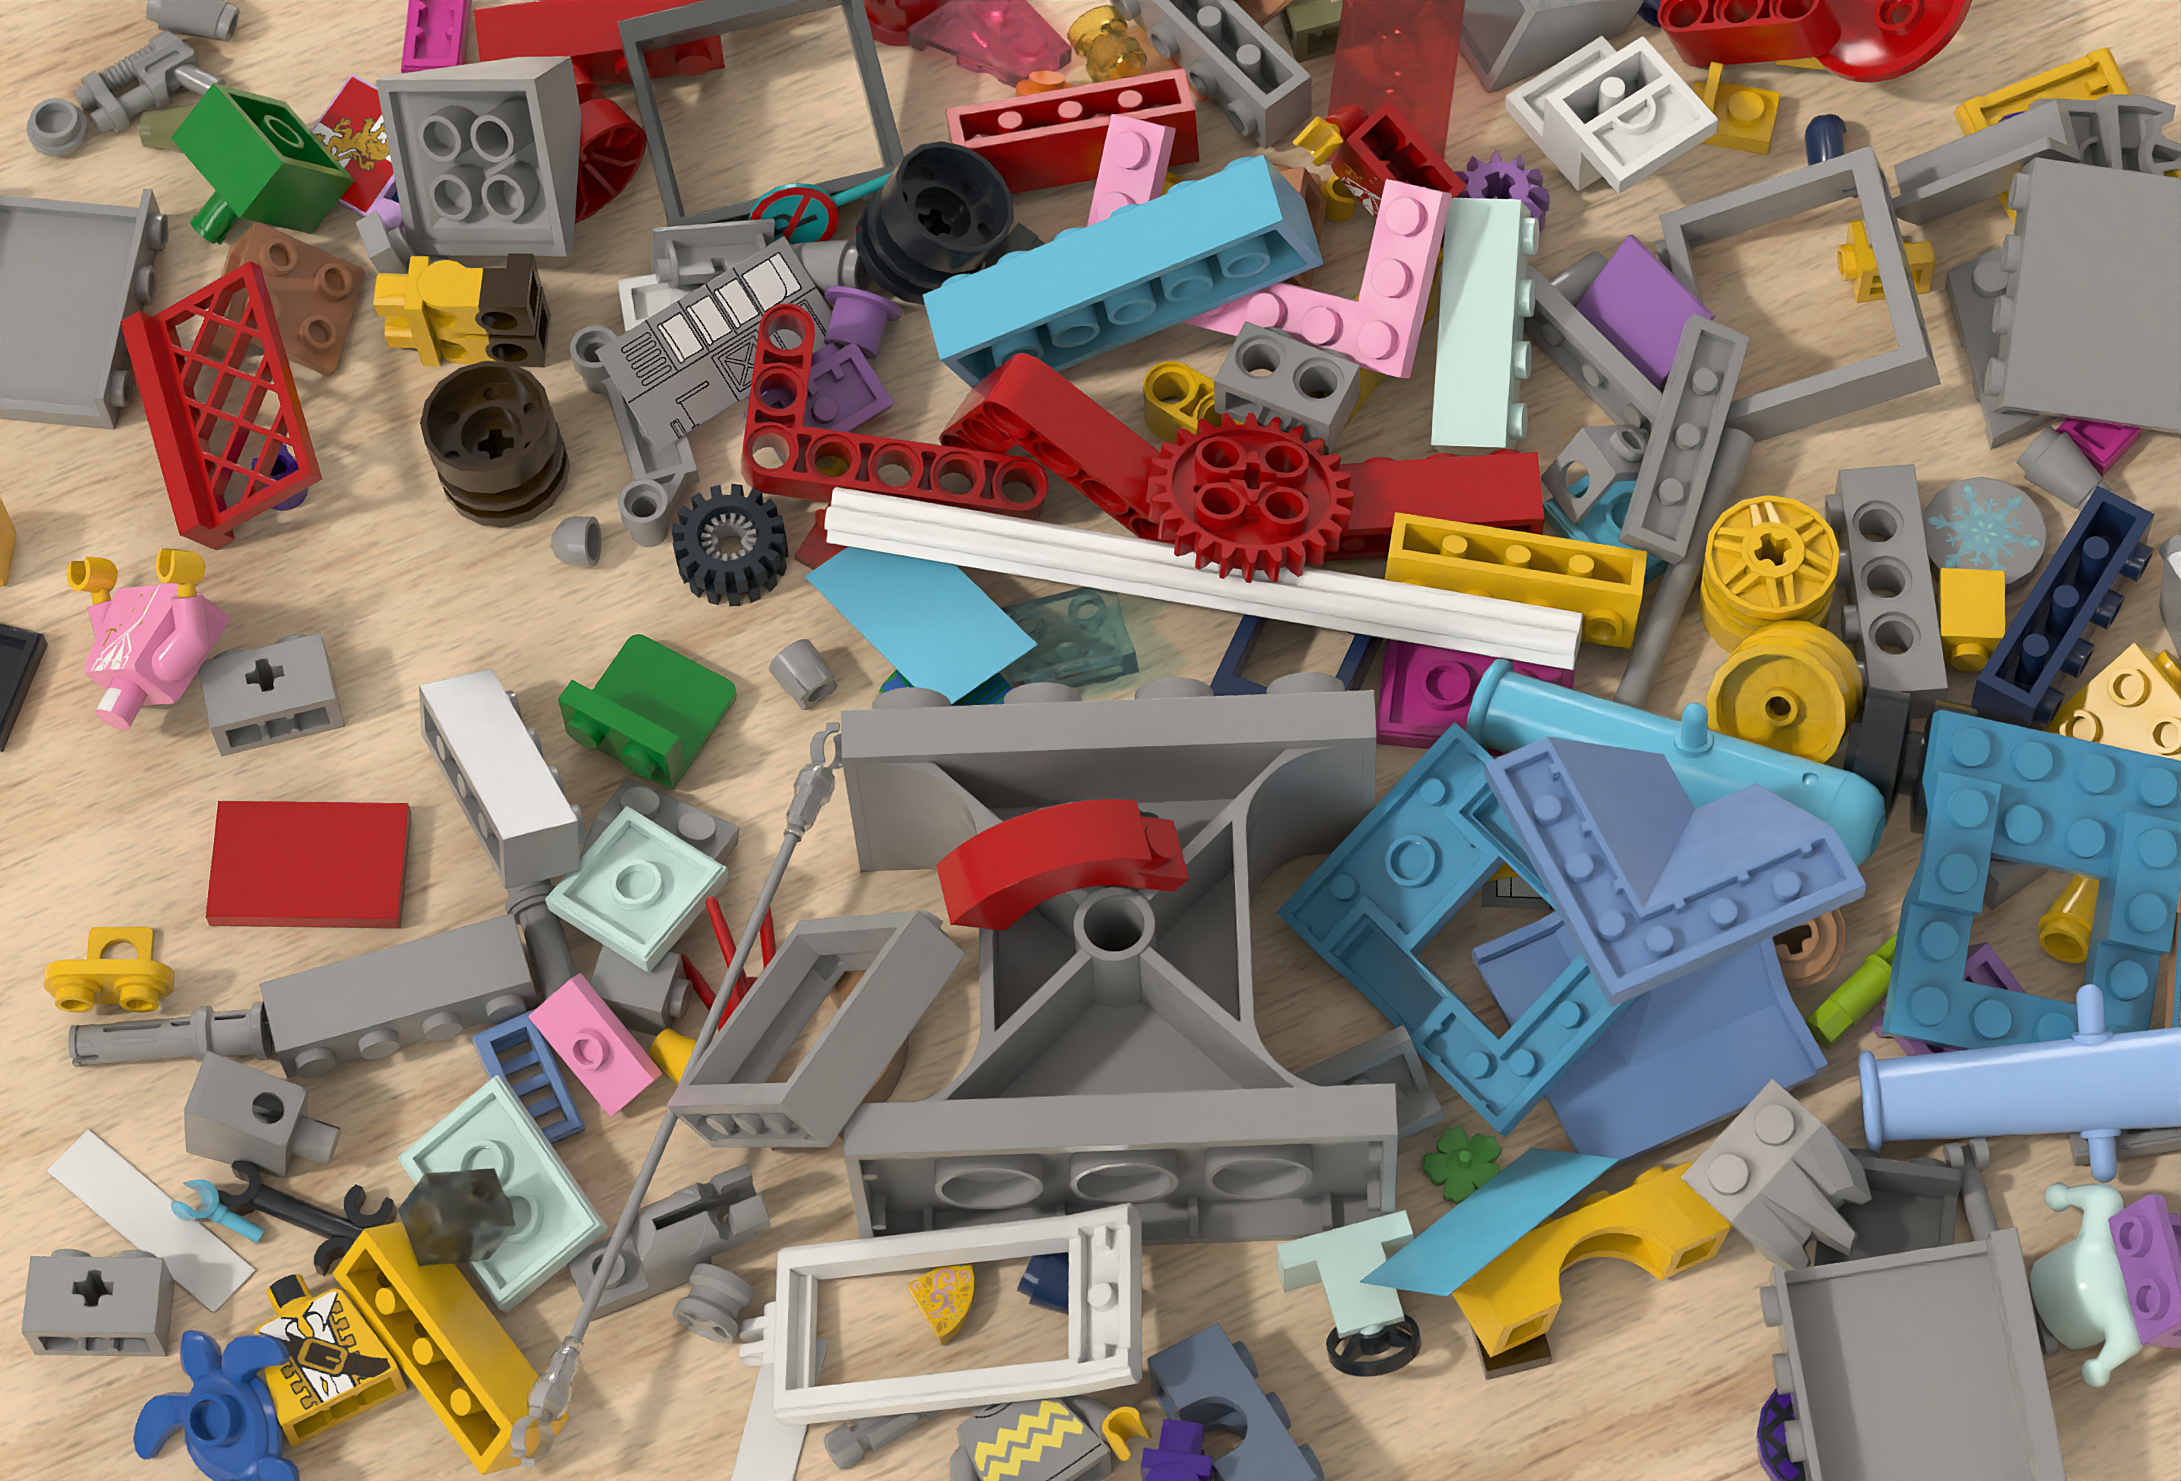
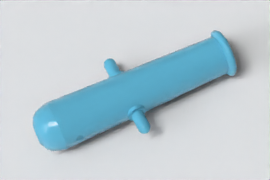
[1466,659,1886,867]

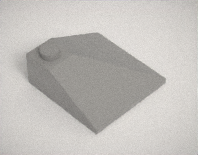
[376,56,581,257]

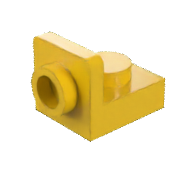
[1693,62,1781,155]
[1837,220,1935,303]

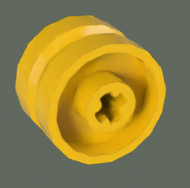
[1706,620,1863,764]

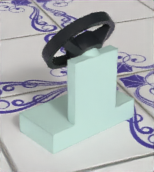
[1277,1210,1422,1377]

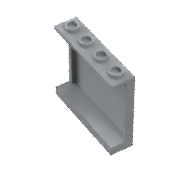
[1984,157,2181,434]
[0,189,169,430]
[1760,1227,2067,1481]

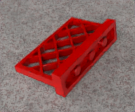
[120,261,322,550]

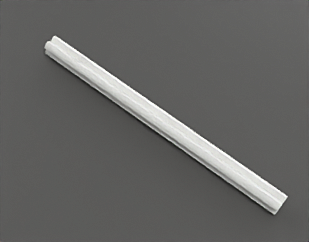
[825,487,1584,670]

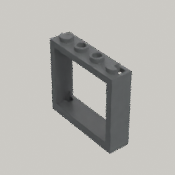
[617,0,904,227]

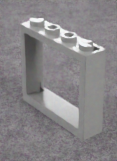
[1655,146,1941,443]
[666,910,966,1147]

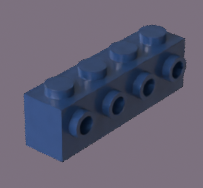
[1971,485,2154,729]

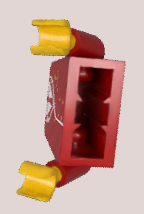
[1293,99,1467,268]

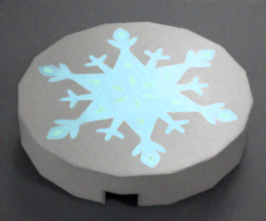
[1923,477,2047,594]

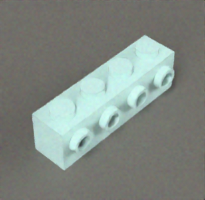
[1431,198,1539,456]

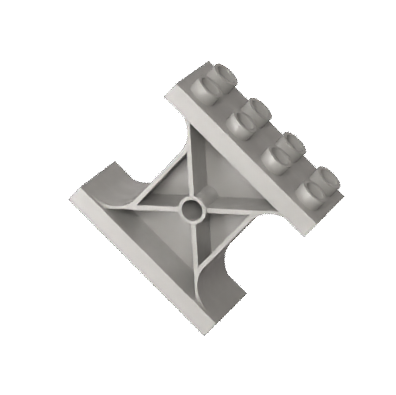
[841,672,1398,1246]

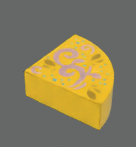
[908,1263,975,1346]

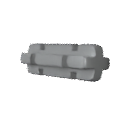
[824,1373,945,1469]

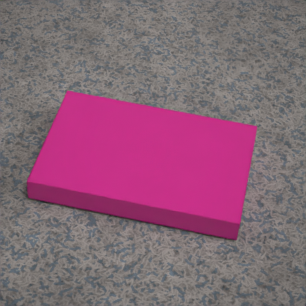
[1376,639,1576,757]

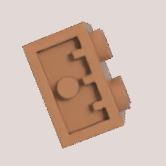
[208,222,365,376]

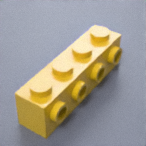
[1385,512,1647,649]
[332,1218,570,1475]

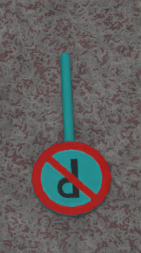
[748,172,892,244]

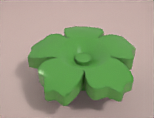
[1423,1126,1502,1205]

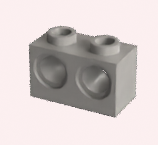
[1214,321,1360,455]

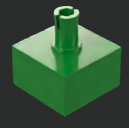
[171,83,354,245]

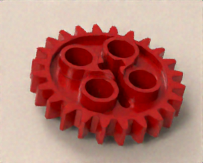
[1146,413,1354,583]

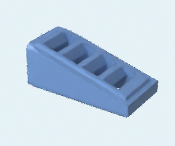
[472,1010,586,1145]

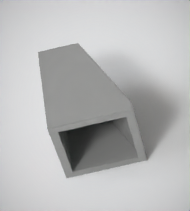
[1431,0,1644,93]

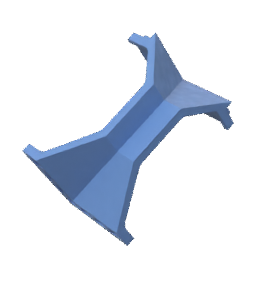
[1472,737,1867,1173]

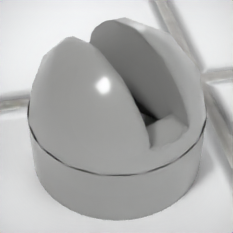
[551,516,601,566]

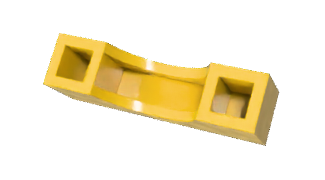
[1452,1161,1732,1357]

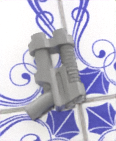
[73,30,226,134]

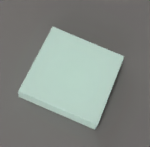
[545,806,730,973]

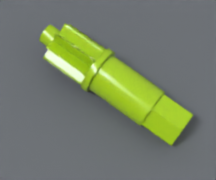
[1805,931,1898,1050]

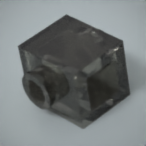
[398,1168,516,1266]

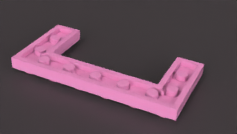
[1087,114,1452,378]

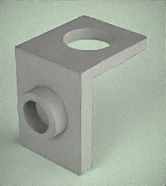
[1541,424,1648,523]

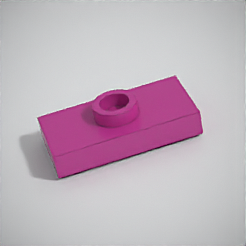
[401,0,472,74]

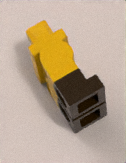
[374,253,551,368]

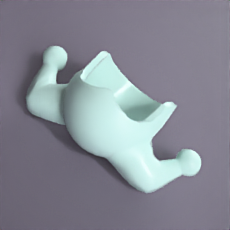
[2030,1182,2144,1388]

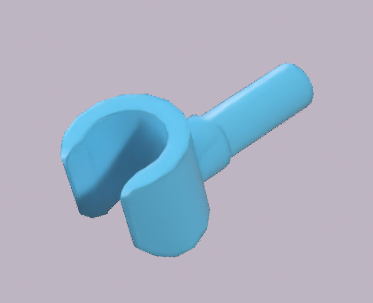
[171,1179,265,1244]

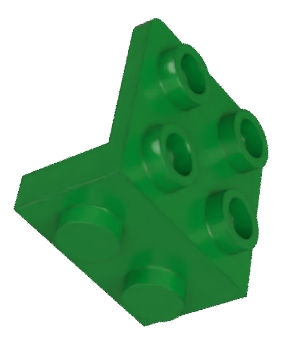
[558,634,737,790]

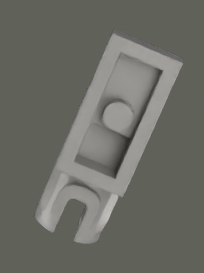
[567,1163,771,1322]

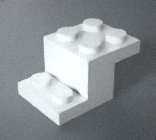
[1505,36,1718,194]

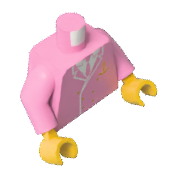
[67,548,231,730]

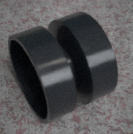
[1843,687,1978,835]

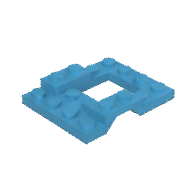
[1881,710,2181,1051]
[1277,722,1640,1137]

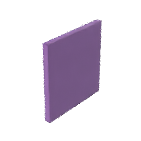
[1575,235,1716,390]

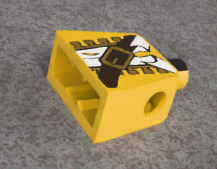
[254,1274,408,1448]

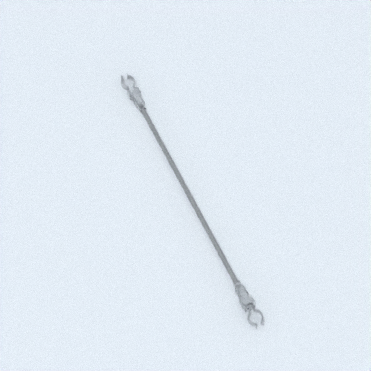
[509,722,843,1468]

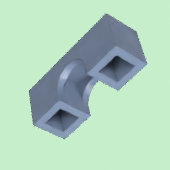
[1147,1323,1324,1481]

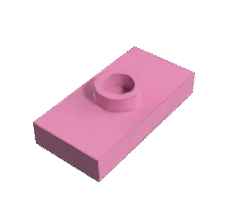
[528,973,663,1118]

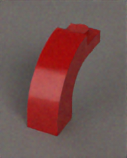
[936,799,1189,931]

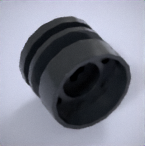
[855,141,1014,305]

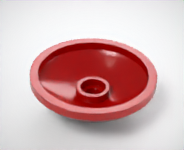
[1816,0,1972,83]

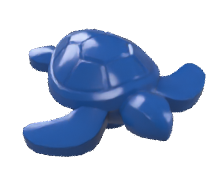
[133,1330,300,1481]

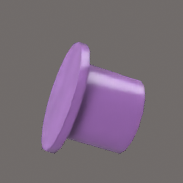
[824,286,903,360]

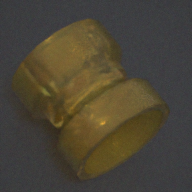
[1067,5,1147,83]

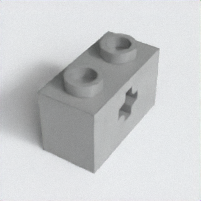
[198,633,345,757]
[21,1249,175,1357]

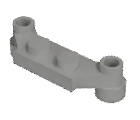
[570,325,700,547]

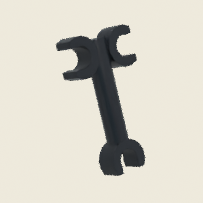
[218,1160,397,1276]

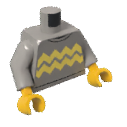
[949,1394,1152,1481]

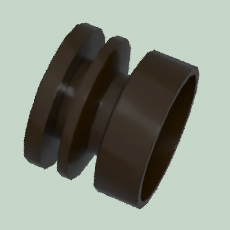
[420,361,570,527]

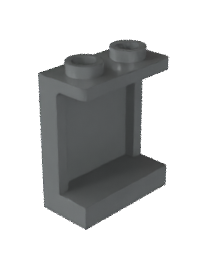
[1813,1148,1963,1267]

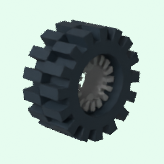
[672,484,789,607]

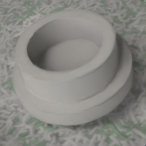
[27,98,88,156]

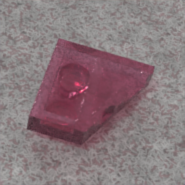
[907,0,1072,88]

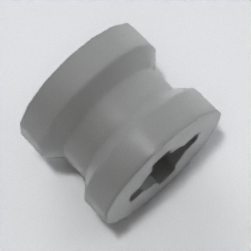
[672,1263,755,1343]

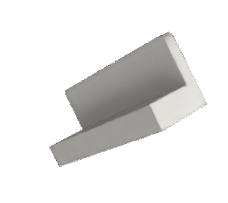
[1892,100,2081,226]

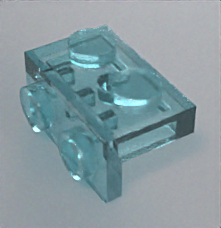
[1000,587,1139,688]

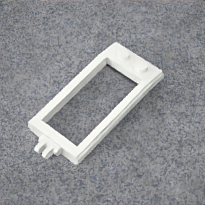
[739,1203,1142,1426]

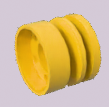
[1698,495,1840,653]

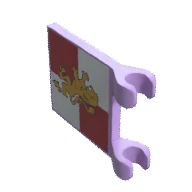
[311,74,405,233]

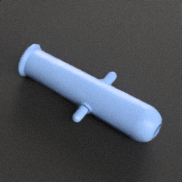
[1858,984,2181,1183]

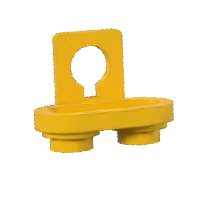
[43,927,175,1013]

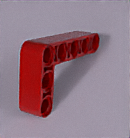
[1658,0,1842,67]
[741,303,1049,520]
[939,353,1176,544]

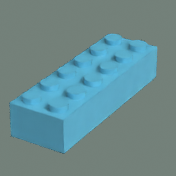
[923,154,1324,388]

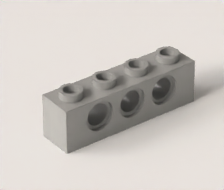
[1825,464,1948,719]

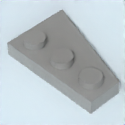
[1945,246,2058,451]

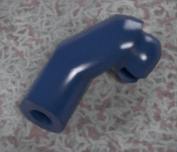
[1804,114,1859,198]

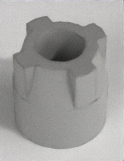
[769,639,838,710]

